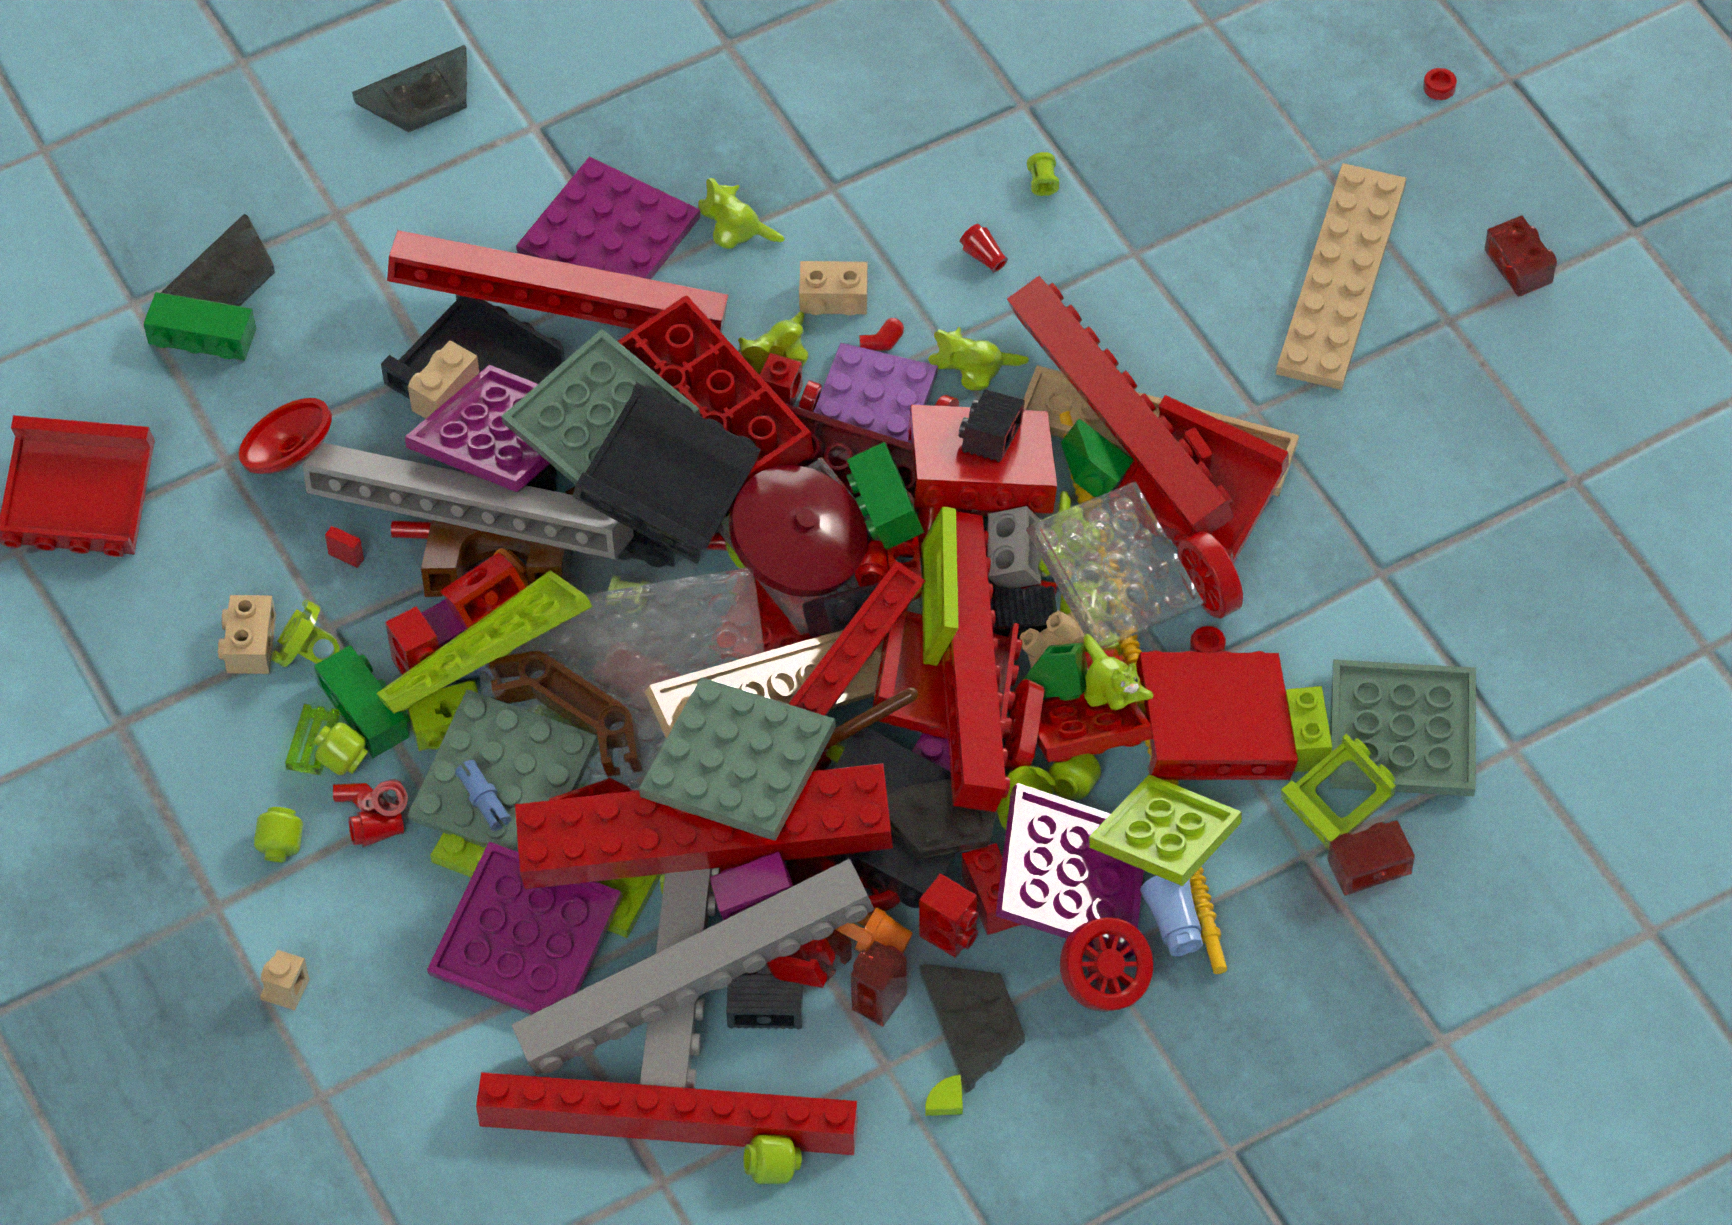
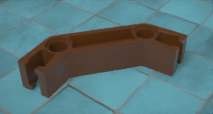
[489,651,643,777]

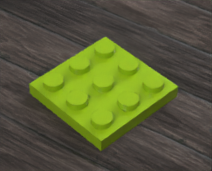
[1089,774,1242,886]

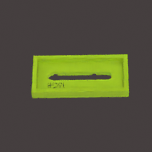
[921,507,958,666]

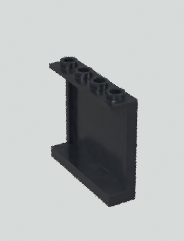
[381,295,565,399]
[573,382,761,564]
[822,728,978,908]

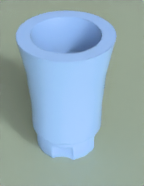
[1140,876,1203,956]

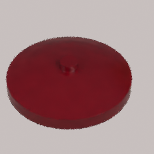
[729,465,867,597]

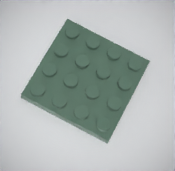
[501,329,700,485]
[1329,659,1476,797]
[639,677,836,841]
[407,689,598,852]

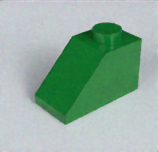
[1060,419,1134,503]

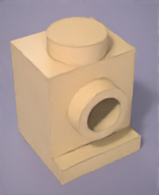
[260,950,310,1010]

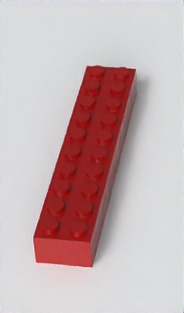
[515,763,893,889]

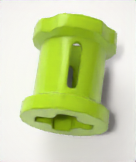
[1026,152,1060,196]

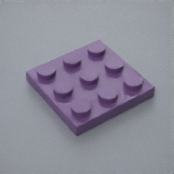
[814,343,938,443]

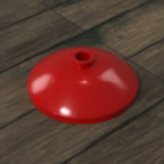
[238,398,332,474]

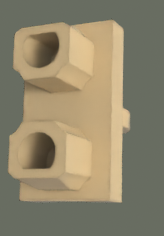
[1020,610,1085,668]

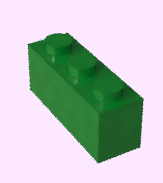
[143,292,256,361]
[846,442,924,550]
[314,645,410,758]

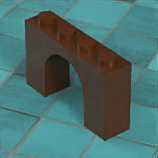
[421,520,573,597]

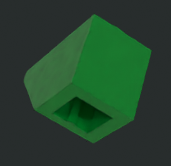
[1014,643,1088,701]

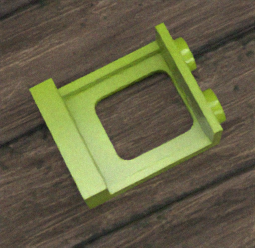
[1281,733,1396,851]

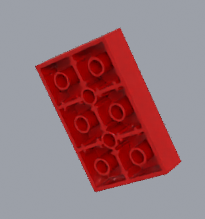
[618,295,814,512]

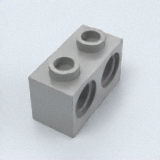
[985,506,1041,590]

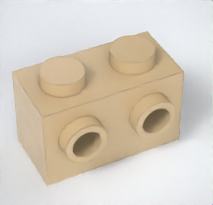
[799,261,868,315]
[408,341,479,419]
[218,595,276,674]

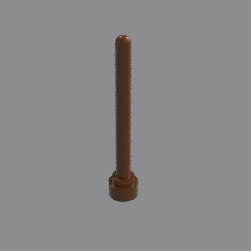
[824,687,918,751]

